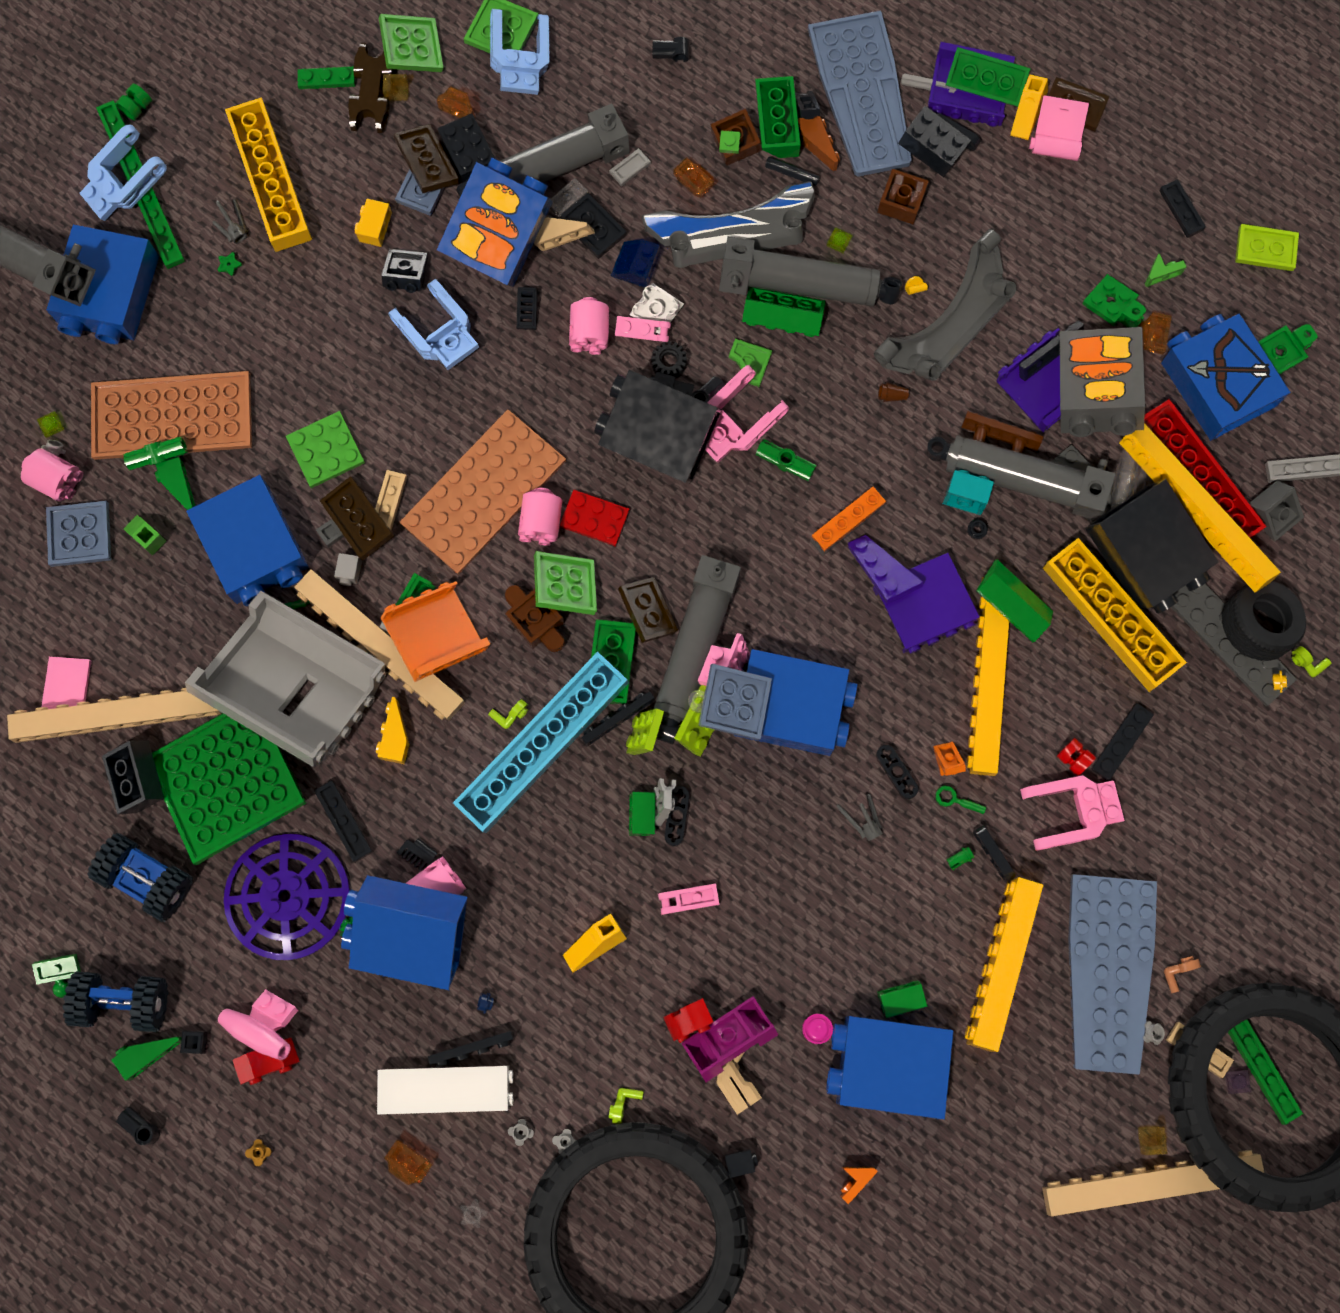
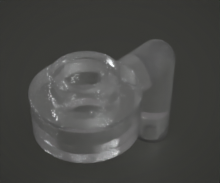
[688,690,705,712]

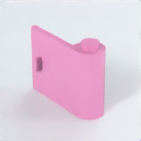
[1029,95,1089,161]

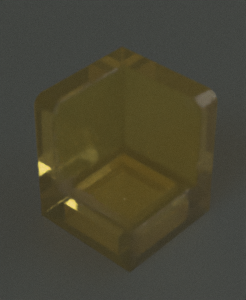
[383,74,409,101]
[1138,1126,1168,1155]

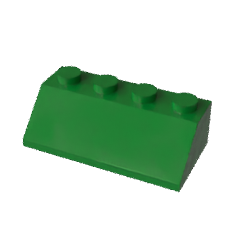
[755,76,800,158]
[742,287,826,337]

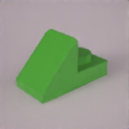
[1145,254,1186,287]

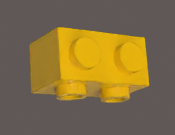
[355,199,392,247]

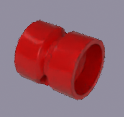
[1056,738,1097,777]

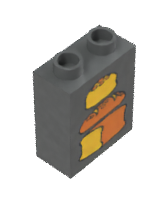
[1060,327,1145,437]

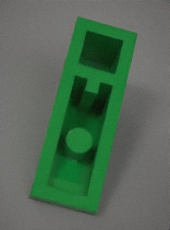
[155,457,195,510]
[111,1037,182,1081]

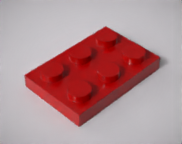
[559,489,630,547]

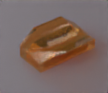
[437,86,476,118]
[673,157,714,198]
[1138,312,1172,355]
[384,1140,433,1185]

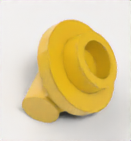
[905,276,928,295]

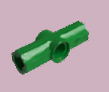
[123,436,188,470]
[755,439,817,482]

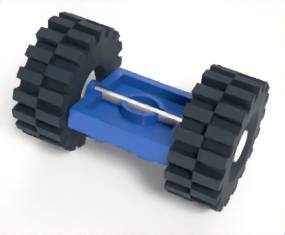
[87,833,193,922]
[63,972,169,1032]

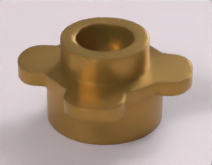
[245,1139,272,1166]

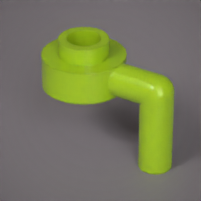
[1292,646,1332,677]
[488,699,529,729]
[609,1088,644,1124]

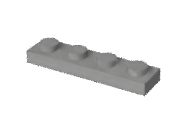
[1265,454,1340,483]

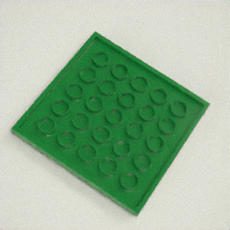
[152,713,306,865]

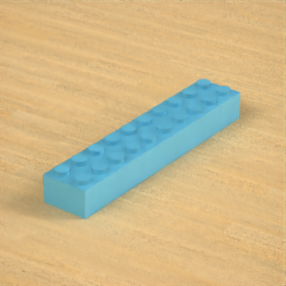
[453,652,629,833]

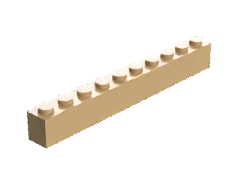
[295,569,465,721]
[7,688,222,743]
[1042,1150,1264,1216]

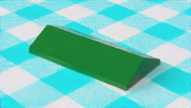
[945,47,1031,107]
[976,559,1053,643]
[591,619,636,704]

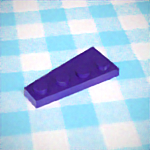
[848,535,923,604]

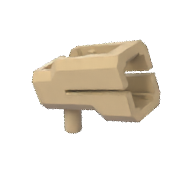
[716,1052,762,1115]

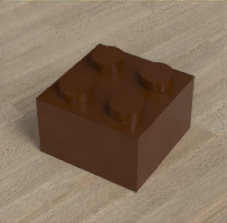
[710,109,761,166]
[877,169,929,225]

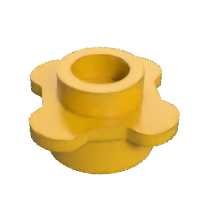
[1273,670,1287,693]

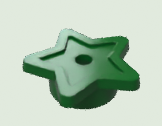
[217,252,242,276]

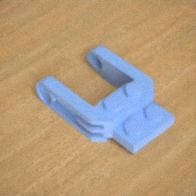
[490,9,549,95]
[80,125,167,221]
[388,279,479,370]

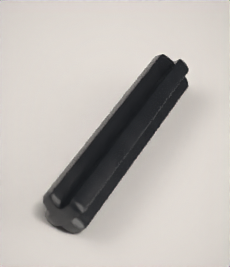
[765,157,820,186]

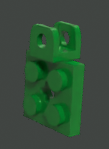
[1083,274,1146,328]
[1258,324,1318,375]

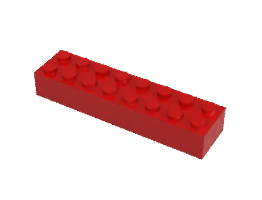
[1144,399,1267,539]

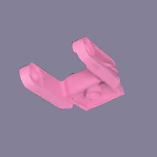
[705,365,789,463]
[1020,775,1125,851]

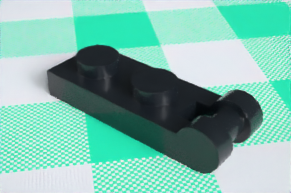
[795,91,820,120]

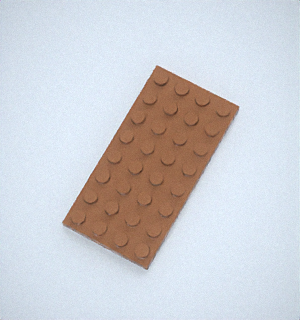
[91,371,252,460]
[399,410,566,575]

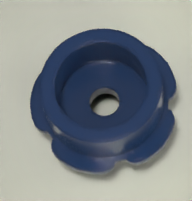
[477,993,494,1014]

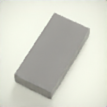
[609,148,651,186]

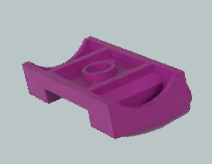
[681,996,778,1082]

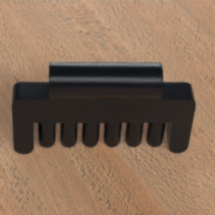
[397,838,438,871]

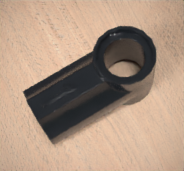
[652,37,689,62]
[691,376,725,403]
[116,1107,160,1145]

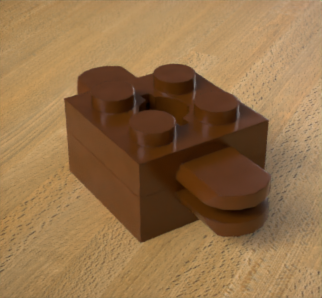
[505,585,565,652]

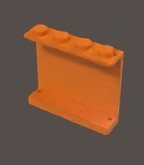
[381,581,490,682]

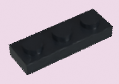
[1159,179,1206,238]

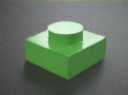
[719,131,740,154]

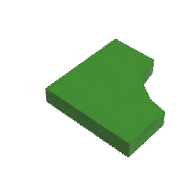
[729,339,772,387]

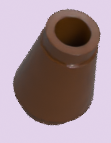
[878,382,909,402]

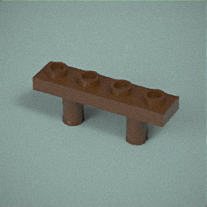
[961,411,1044,453]

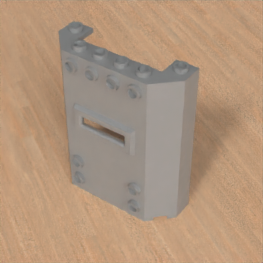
[185,591,386,767]

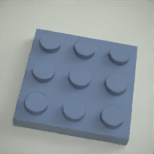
[46,501,111,567]
[698,664,772,740]

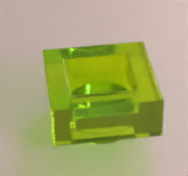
[826,228,852,254]
[37,411,65,438]

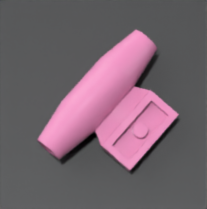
[218,989,298,1060]

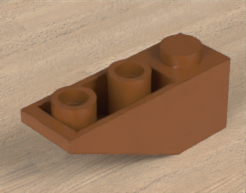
[798,116,840,171]

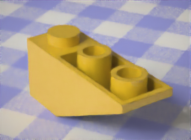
[1010,75,1048,140]
[376,697,409,764]
[563,914,627,973]

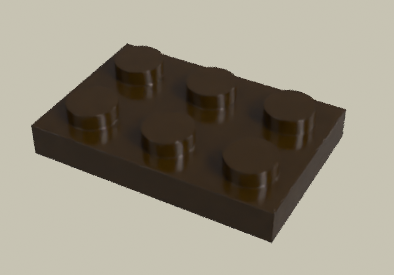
[1048,77,1110,132]
[618,577,678,643]

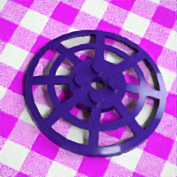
[224,834,350,960]

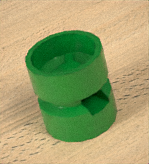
[115,83,152,121]

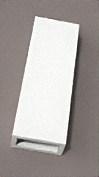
[377,1066,513,1114]

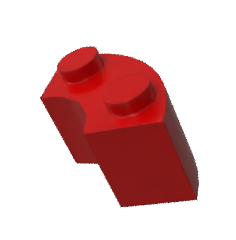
[663,998,714,1043]
[232,1038,300,1086]

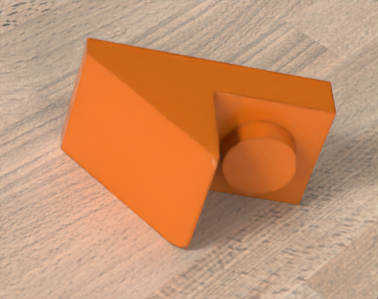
[933,742,966,776]
[840,1167,878,1204]

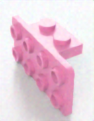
[698,633,750,686]

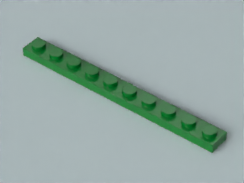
[96,100,185,269]

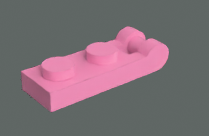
[615,316,671,342]
[658,884,719,915]

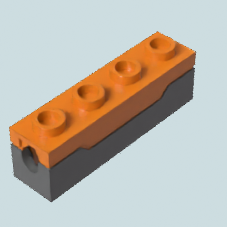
[810,487,886,556]

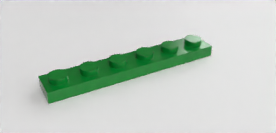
[1228,1020,1303,1125]

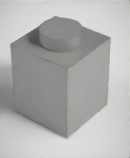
[334,553,362,586]

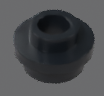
[967,520,988,540]

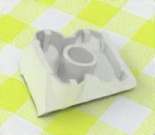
[629,283,684,335]

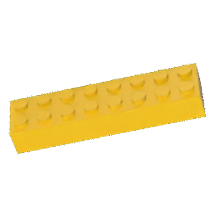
[225,97,312,252]
[1043,538,1187,692]
[964,877,1043,1052]

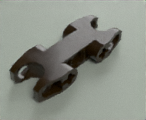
[348,42,395,133]

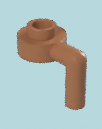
[1164,956,1201,993]

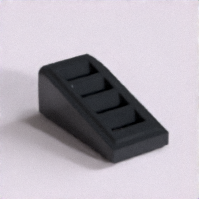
[516,287,538,330]

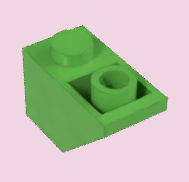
[124,515,166,556]

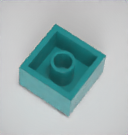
[942,470,994,516]

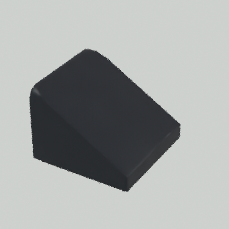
[180,1031,208,1054]

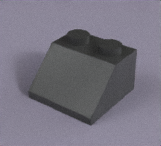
[1249,481,1304,541]

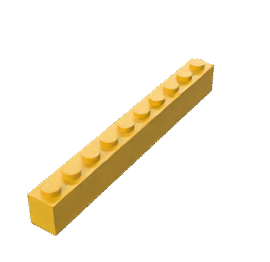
[1119,423,1281,593]
[967,577,1009,776]

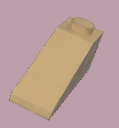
[534,217,595,251]

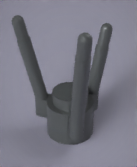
[212,199,248,244]
[836,794,883,841]

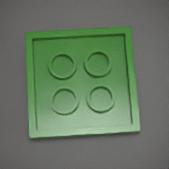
[464,0,538,53]
[379,14,443,72]
[286,411,365,488]
[534,551,597,615]

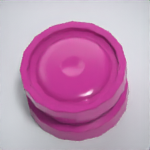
[802,1014,833,1044]

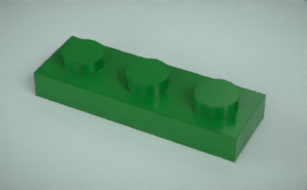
[298,66,355,89]

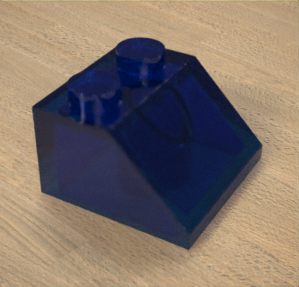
[611,239,660,288]

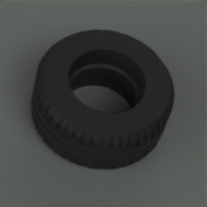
[1222,582,1306,661]

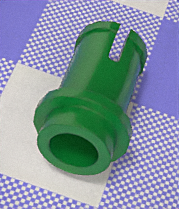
[946,847,974,870]

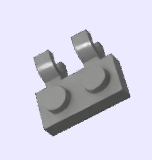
[653,778,676,826]

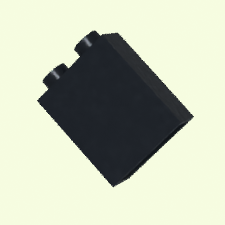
[594,370,722,483]
[1085,479,1219,613]

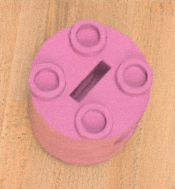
[569,297,609,355]
[21,448,83,502]
[518,488,562,546]
[406,856,466,895]

